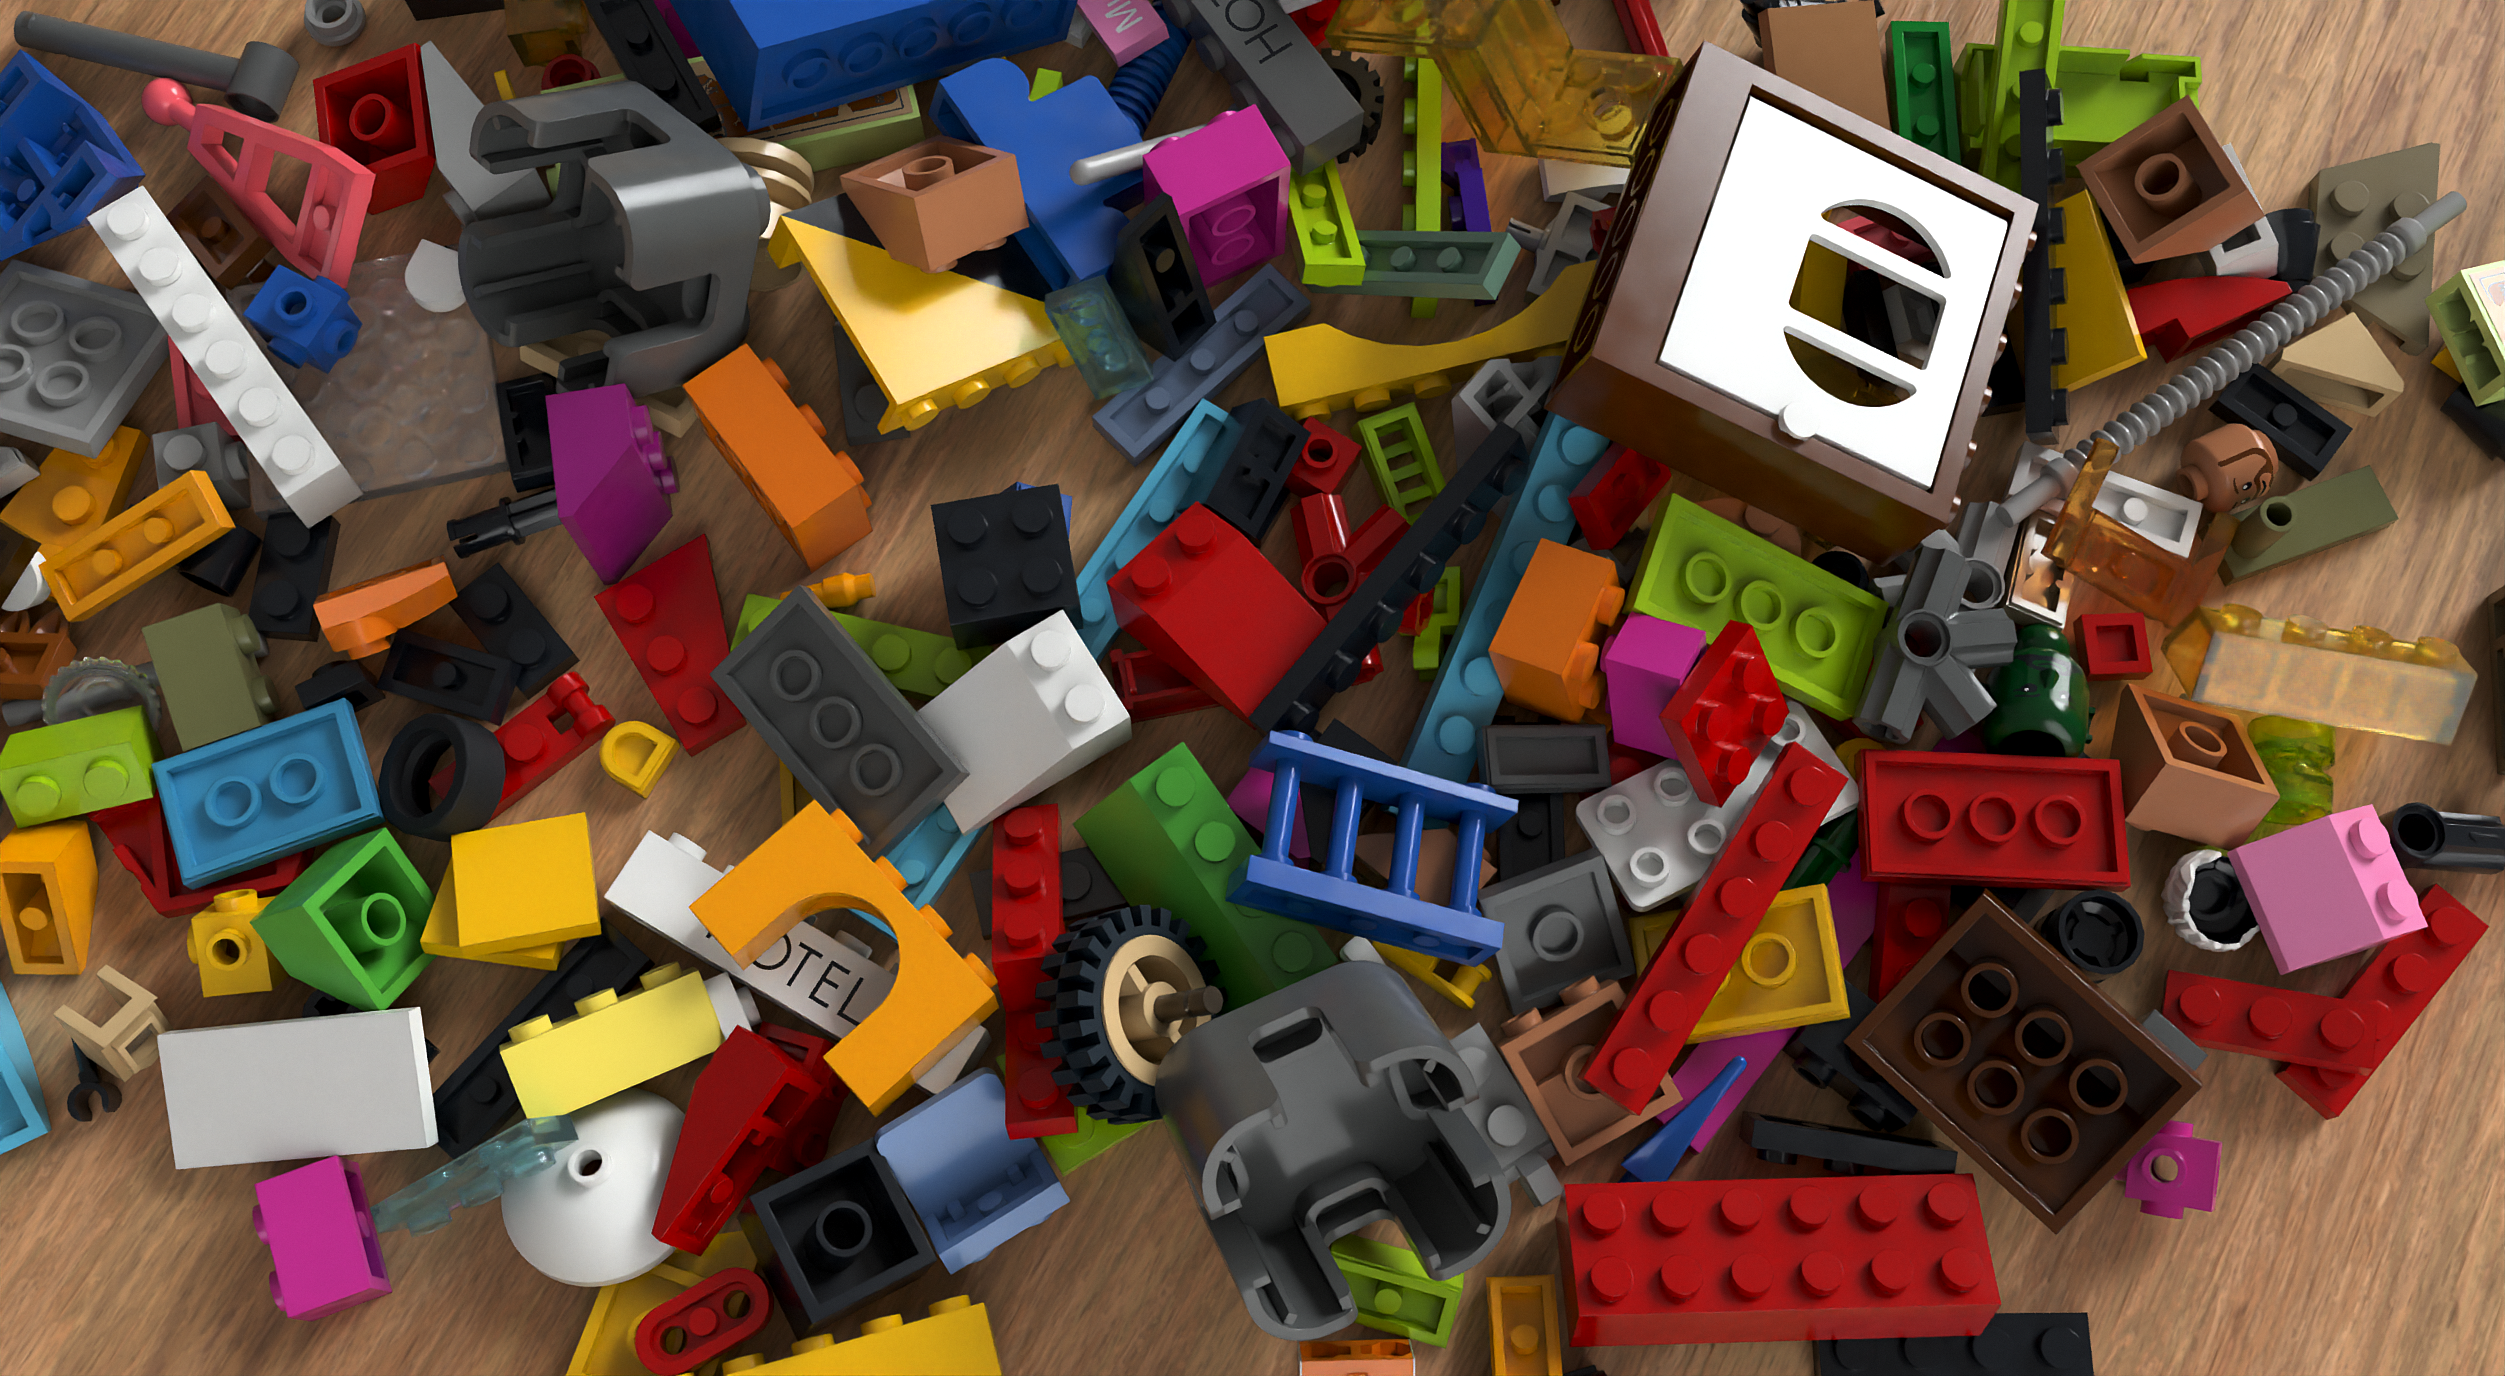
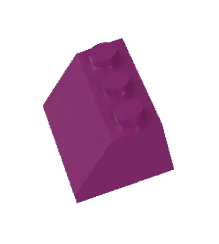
[545,383,680,585]

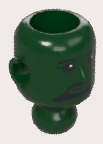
[1980,623,2096,758]

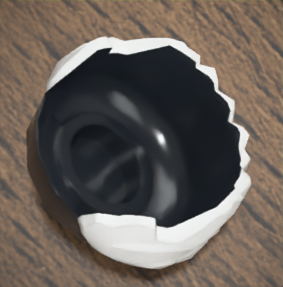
[2161,849,2260,952]

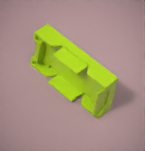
[1953,43,2202,178]

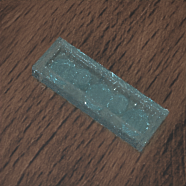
[370,1114,579,1237]

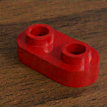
[635,1267,774,1376]

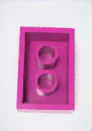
[1142,104,1291,290]

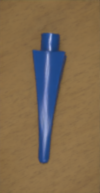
[1617,1055,1747,1183]

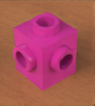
[2114,1120,2223,1219]

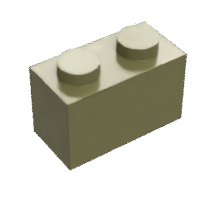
[141,603,281,752]

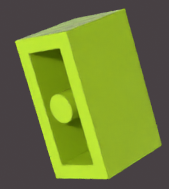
[0,705,166,829]

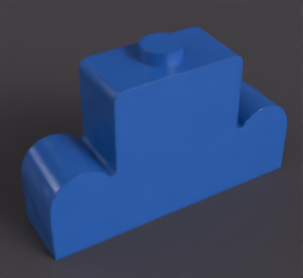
[928,58,1144,309]

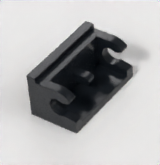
[1175,397,1311,539]

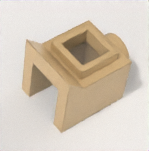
[53,965,174,1082]

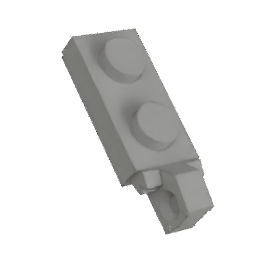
[1449,1023,1563,1207]

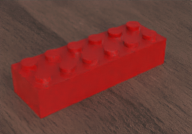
[1555,1173,2002,1347]

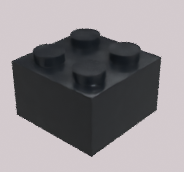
[931,483,1084,650]
[736,1137,938,1341]

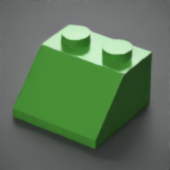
[250,827,438,1012]

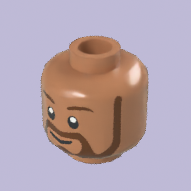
[2176,423,2279,514]

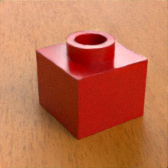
[1283,416,1363,498]

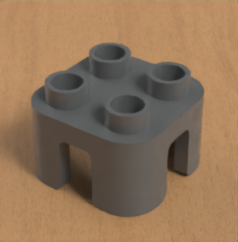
[458,80,771,399]
[1155,961,1512,1341]

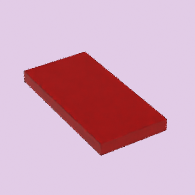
[1854,749,2131,892]

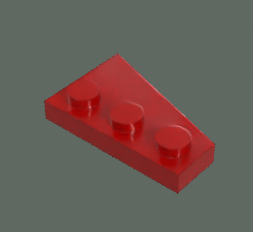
[594,533,747,757]

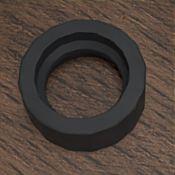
[378,713,506,842]

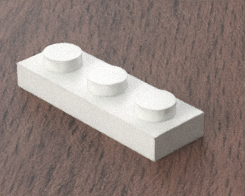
[2001,441,2203,566]

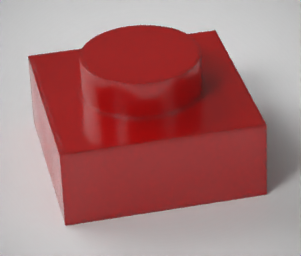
[2073,612,2153,682]

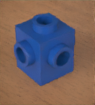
[242,264,363,374]

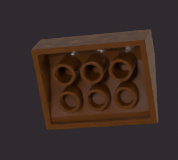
[1843,888,2204,1235]

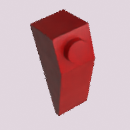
[651,1024,825,1257]

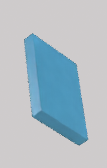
[151,698,386,890]

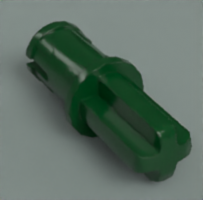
[1780,808,1859,891]

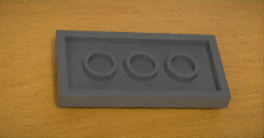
[709,585,970,862]

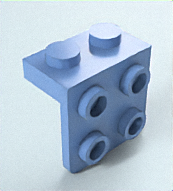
[874,1067,1070,1275]

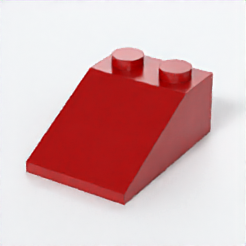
[1106,501,1328,730]

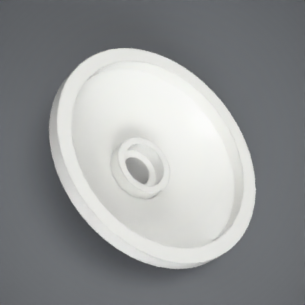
[501,1087,686,1287]

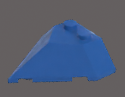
[0,49,146,261]

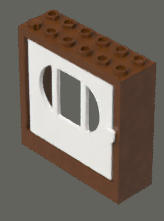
[1544,40,2039,567]

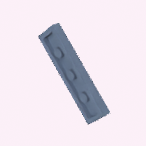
[1092,263,1311,467]

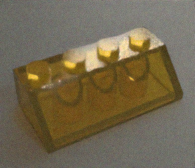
[2160,603,2478,745]

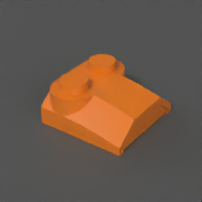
[313,554,458,660]

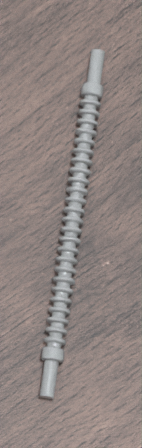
[1995,191,2467,528]

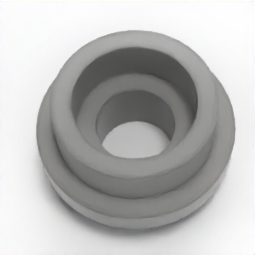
[304,0,366,46]

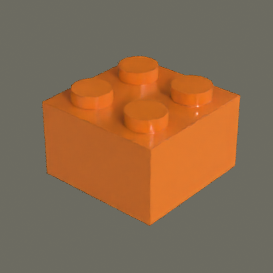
[1488,538,1628,725]

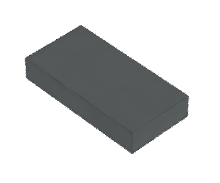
[1475,724,1612,794]

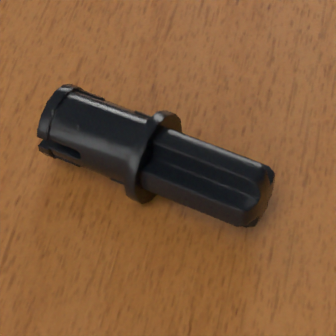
[446,487,562,559]

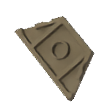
[2308,142,2440,356]

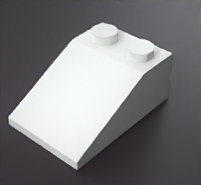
[917,609,1132,837]

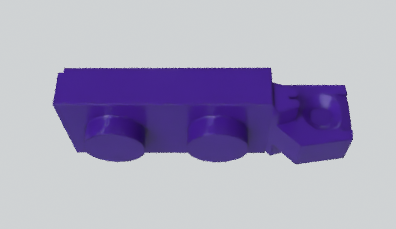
[1441,138,1498,307]

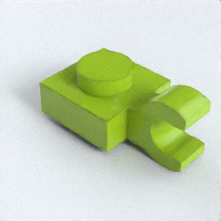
[1399,566,1464,682]

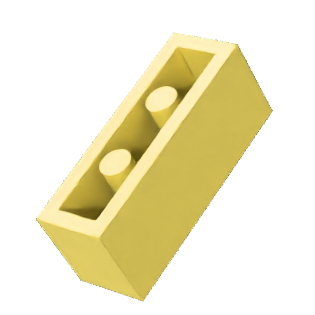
[499,961,726,1129]

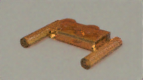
[2040,438,2241,635]

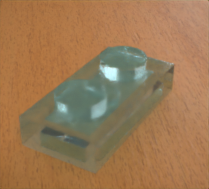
[1045,275,1153,400]

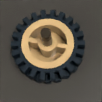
[1035,905,1228,1125]

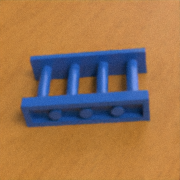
[1225,730,1519,967]

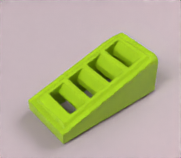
[1350,402,1446,526]

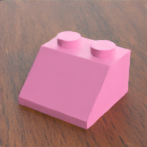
[2227,804,2428,975]

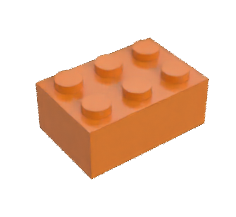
[682,343,873,573]

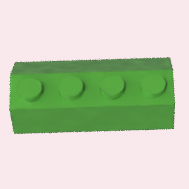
[1073,742,1339,1015]

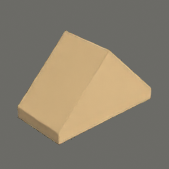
[2265,312,2405,417]

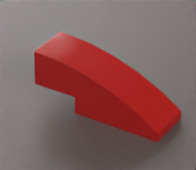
[2126,276,2293,364]

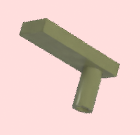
[2197,465,2399,586]

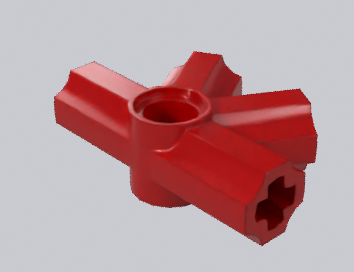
[1290,493,1435,686]

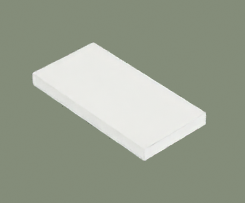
[157,1007,439,1169]

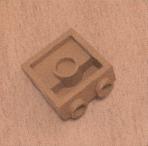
[1493,974,1683,1167]

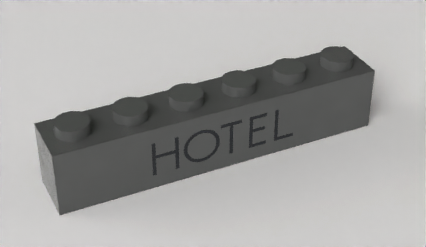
[1162,0,1365,177]

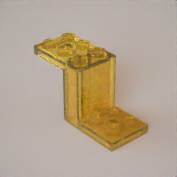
[1324,0,1684,169]

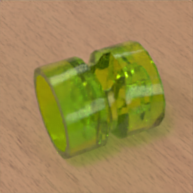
[2247,714,2337,825]

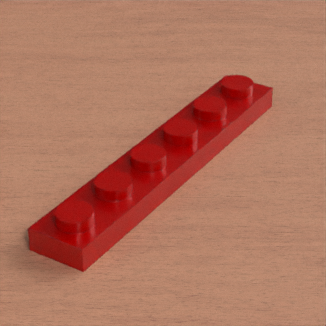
[1577,741,1849,1116]

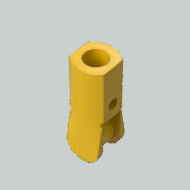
[1372,941,1493,1011]

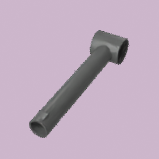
[14,11,300,123]

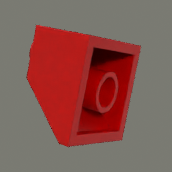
[313,43,436,215]

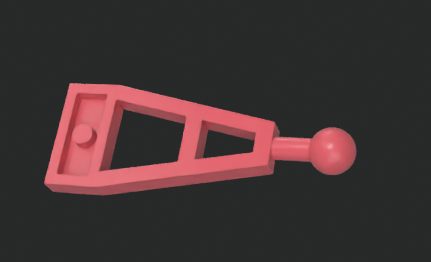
[141,77,376,288]

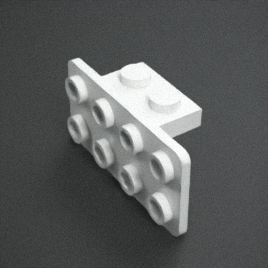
[1576,701,1859,912]

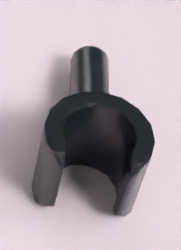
[67,1038,122,1122]

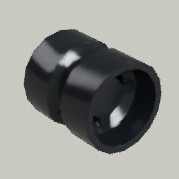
[2033,889,2145,985]

